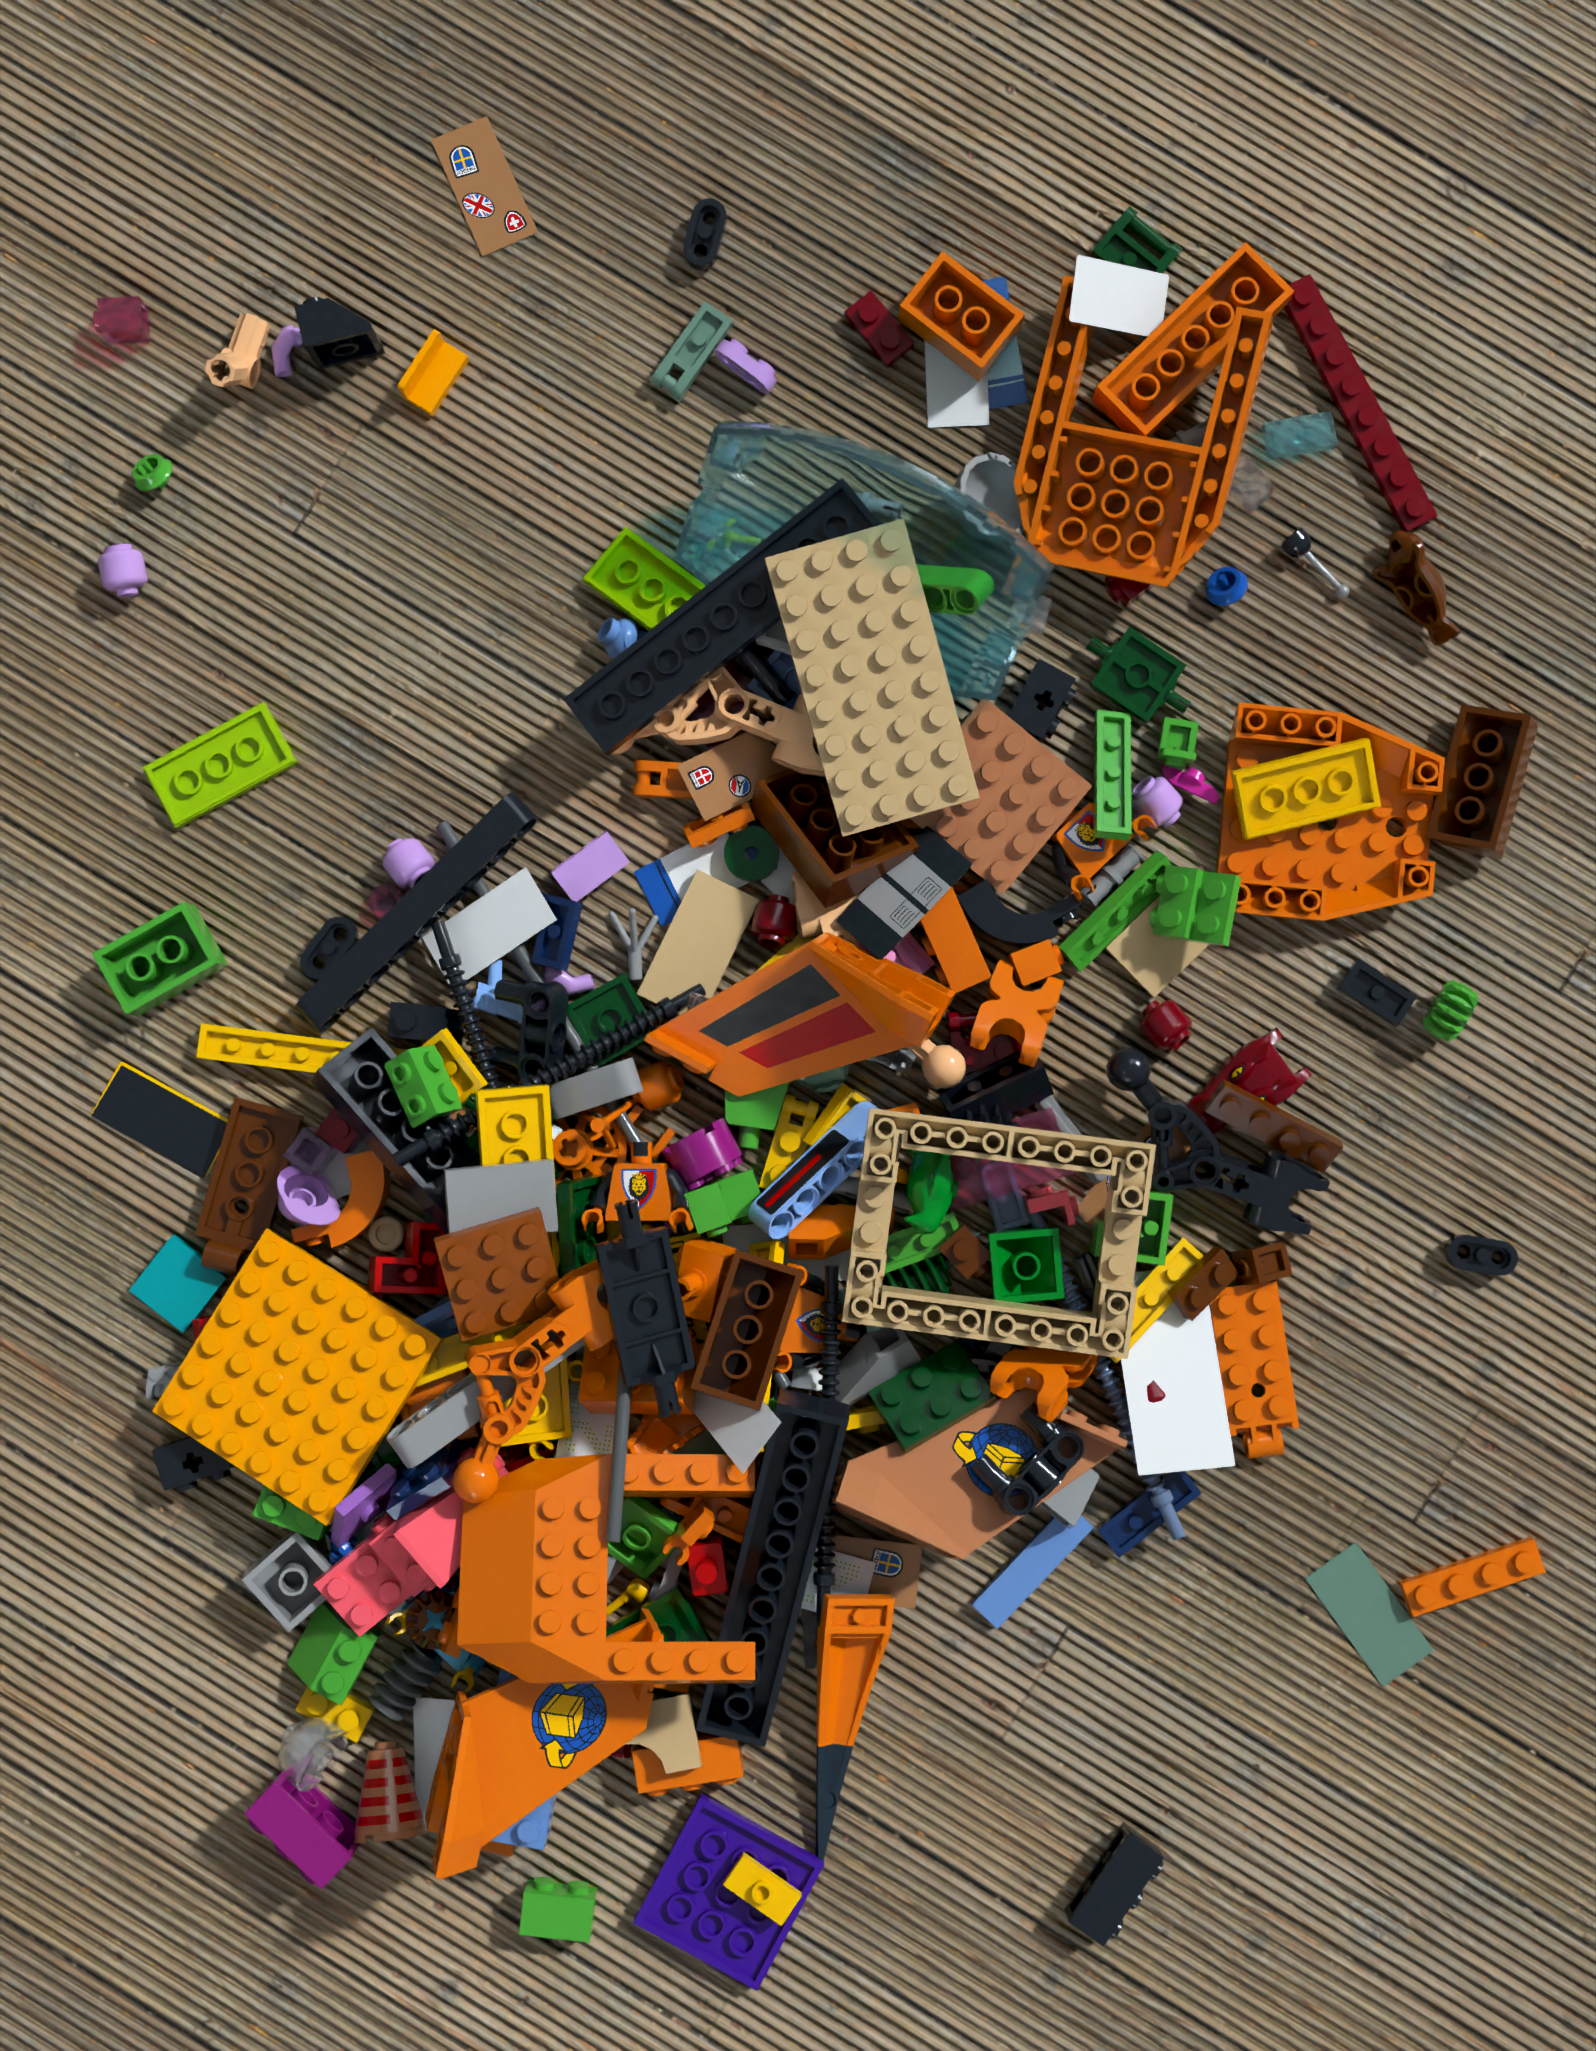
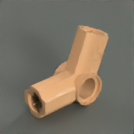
[205,313,271,389]

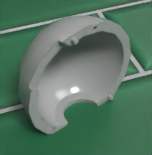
[953,452,1025,541]

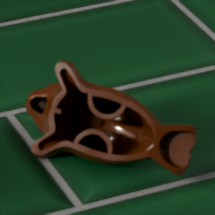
[1372,530,1461,646]

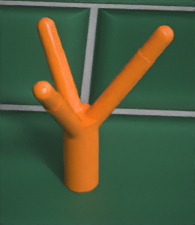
[580,1099,635,1150]

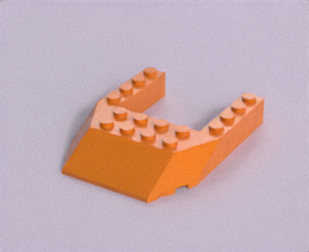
[1013,275,1273,588]
[457,1454,755,1684]

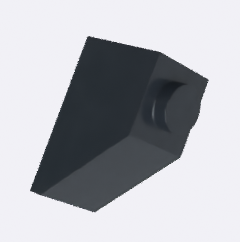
[387,1001,465,1045]

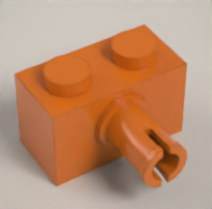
[676,1237,736,1323]

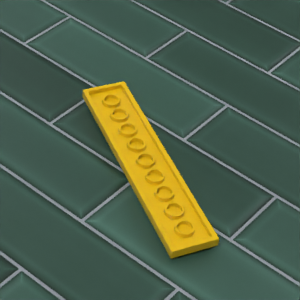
[475,1084,572,1446]

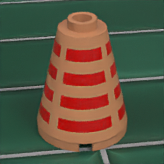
[354,1740,426,1843]

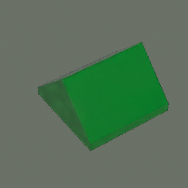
[988,1228,1064,1303]

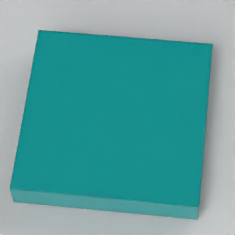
[129,1235,229,1333]

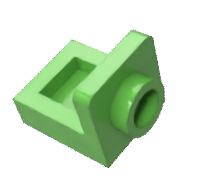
[1156,717,1199,769]

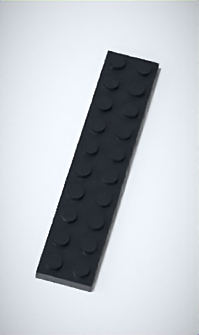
[563,478,881,756]

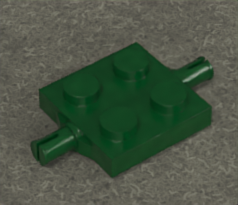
[1085,627,1191,724]

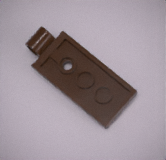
[195,1097,305,1276]

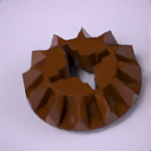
[405,1590,455,1649]

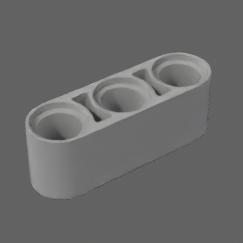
[549,1057,644,1121]

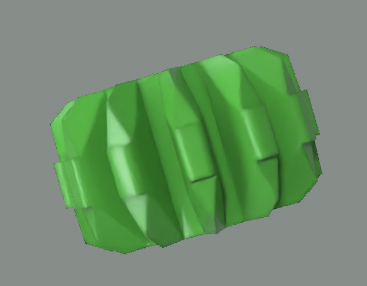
[1423,980,1478,1042]

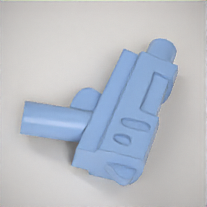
[471,960,523,1025]

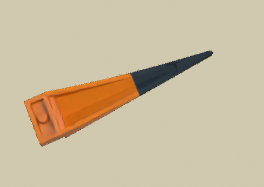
[816,1594,895,1860]

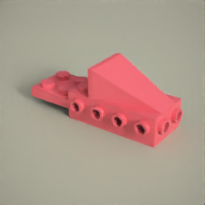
[313,1445,509,1637]

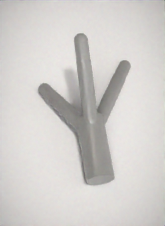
[608,908,659,980]

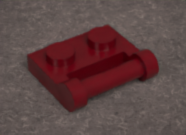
[947,1011,1021,1073]

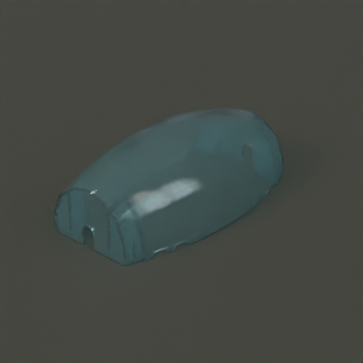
[674,420,1056,700]

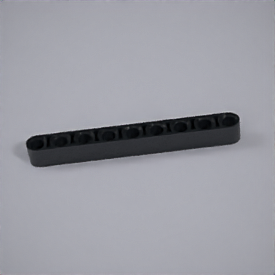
[294,792,538,1034]

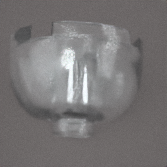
[278,1716,349,1792]

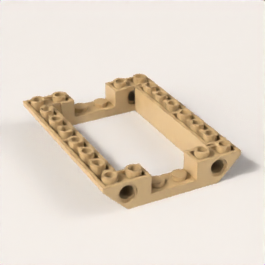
[842,1107,1156,1359]

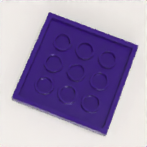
[633,1793,824,1991]

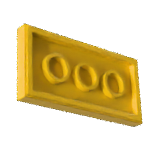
[1230,738,1381,840]

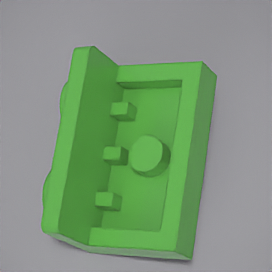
[385,1045,463,1128]

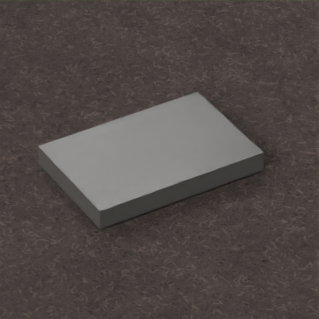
[443,1159,558,1234]

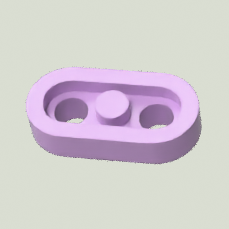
[714,339,777,394]

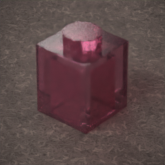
[93,296,150,344]

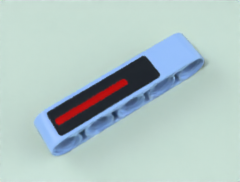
[748,1101,879,1240]

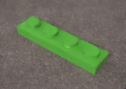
[1094,710,1132,841]
[1059,850,1172,972]

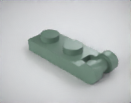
[650,301,733,402]

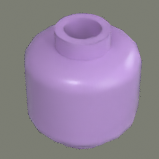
[97,544,148,597]
[1131,776,1182,828]
[383,838,435,889]

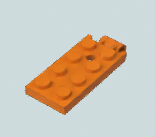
[1209,1281,1300,1459]

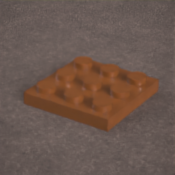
[433,1207,559,1342]

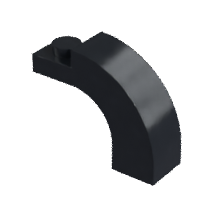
[957,879,1082,946]

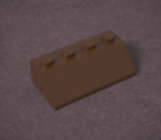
[1425,704,1538,860]
[690,1249,804,1411]

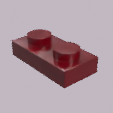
[844,290,914,368]

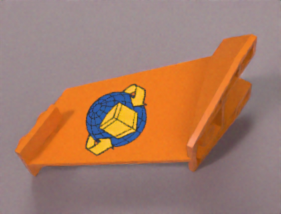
[425,1608,664,1879]

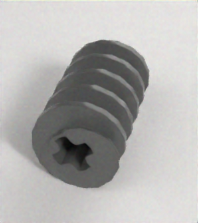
[369,1639,442,1721]

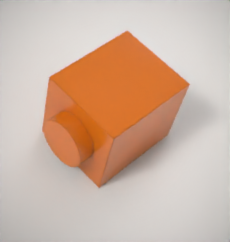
[1007,939,1064,988]

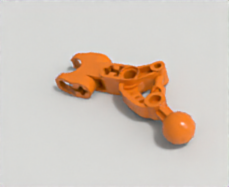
[453,1259,613,1503]

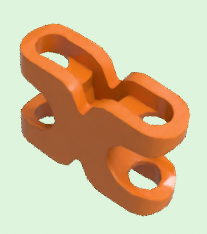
[969,960,1064,1067]
[990,1345,1099,1422]

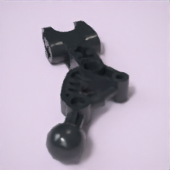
[1106,1048,1330,1235]

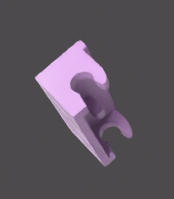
[551,830,630,901]

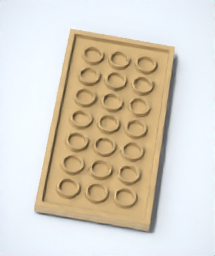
[765,518,980,837]

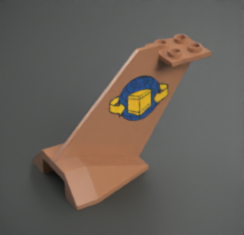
[832,1388,1128,1560]

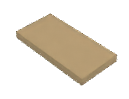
[637,869,760,1015]

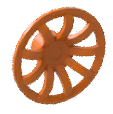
[553,1105,628,1192]

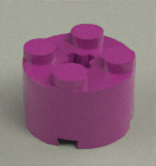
[661,1118,743,1191]

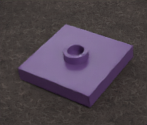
[331,1463,397,1548]

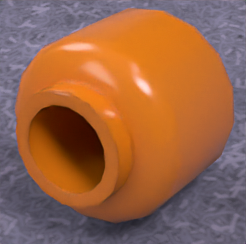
[632,1061,685,1111]

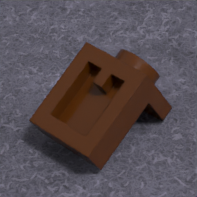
[1231,1241,1292,1285]

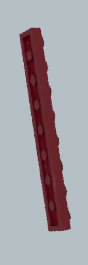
[1284,274,1438,532]

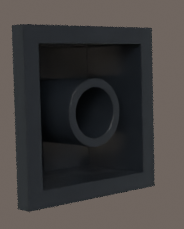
[294,297,385,370]

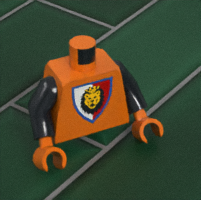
[1051,802,1157,901]
[582,1142,693,1233]
[772,1263,861,1373]

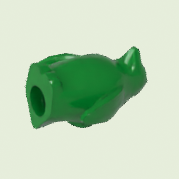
[904,1149,959,1235]

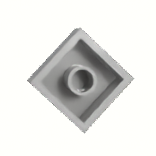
[241,1531,333,1632]

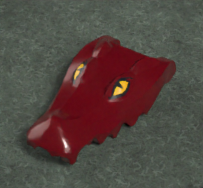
[1187,1027,1312,1134]

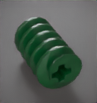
[884,1254,952,1294]

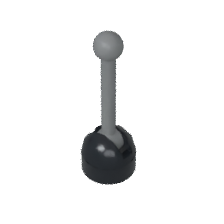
[1280,527,1349,598]

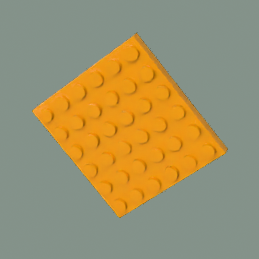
[152,1228,444,1526]

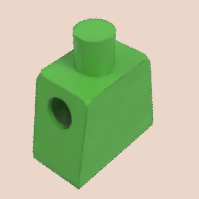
[725,1082,790,1149]

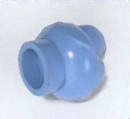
[597,617,648,659]

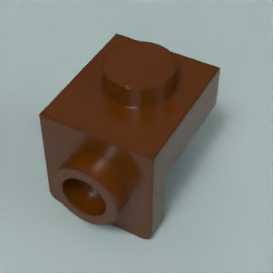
[938,1224,990,1279]

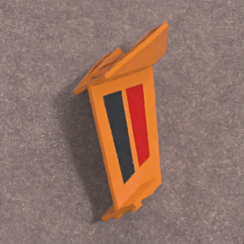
[644,932,956,1097]

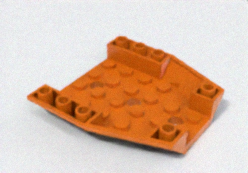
[1216,702,1445,921]

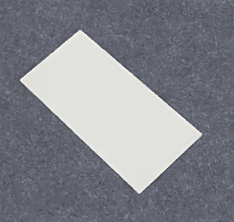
[1121,1270,1235,1475]

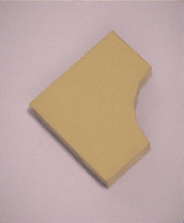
[626,1694,702,1774]

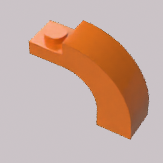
[291,1150,391,1248]

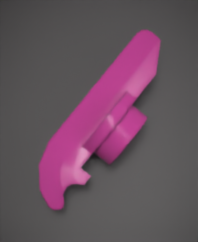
[1162,764,1220,804]

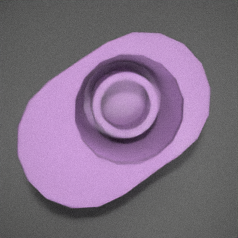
[277,1165,340,1226]

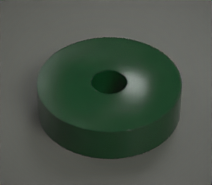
[724,826,779,882]

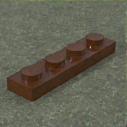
[1204,1079,1343,1173]

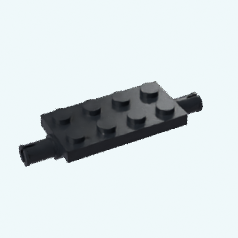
[594,1199,696,1417]

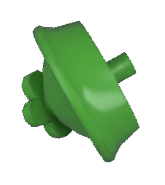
[132,454,173,491]

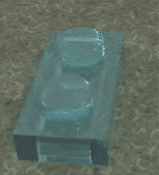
[1261,411,1338,460]

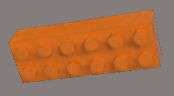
[1091,242,1294,437]

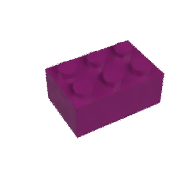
[244,1761,360,1890]

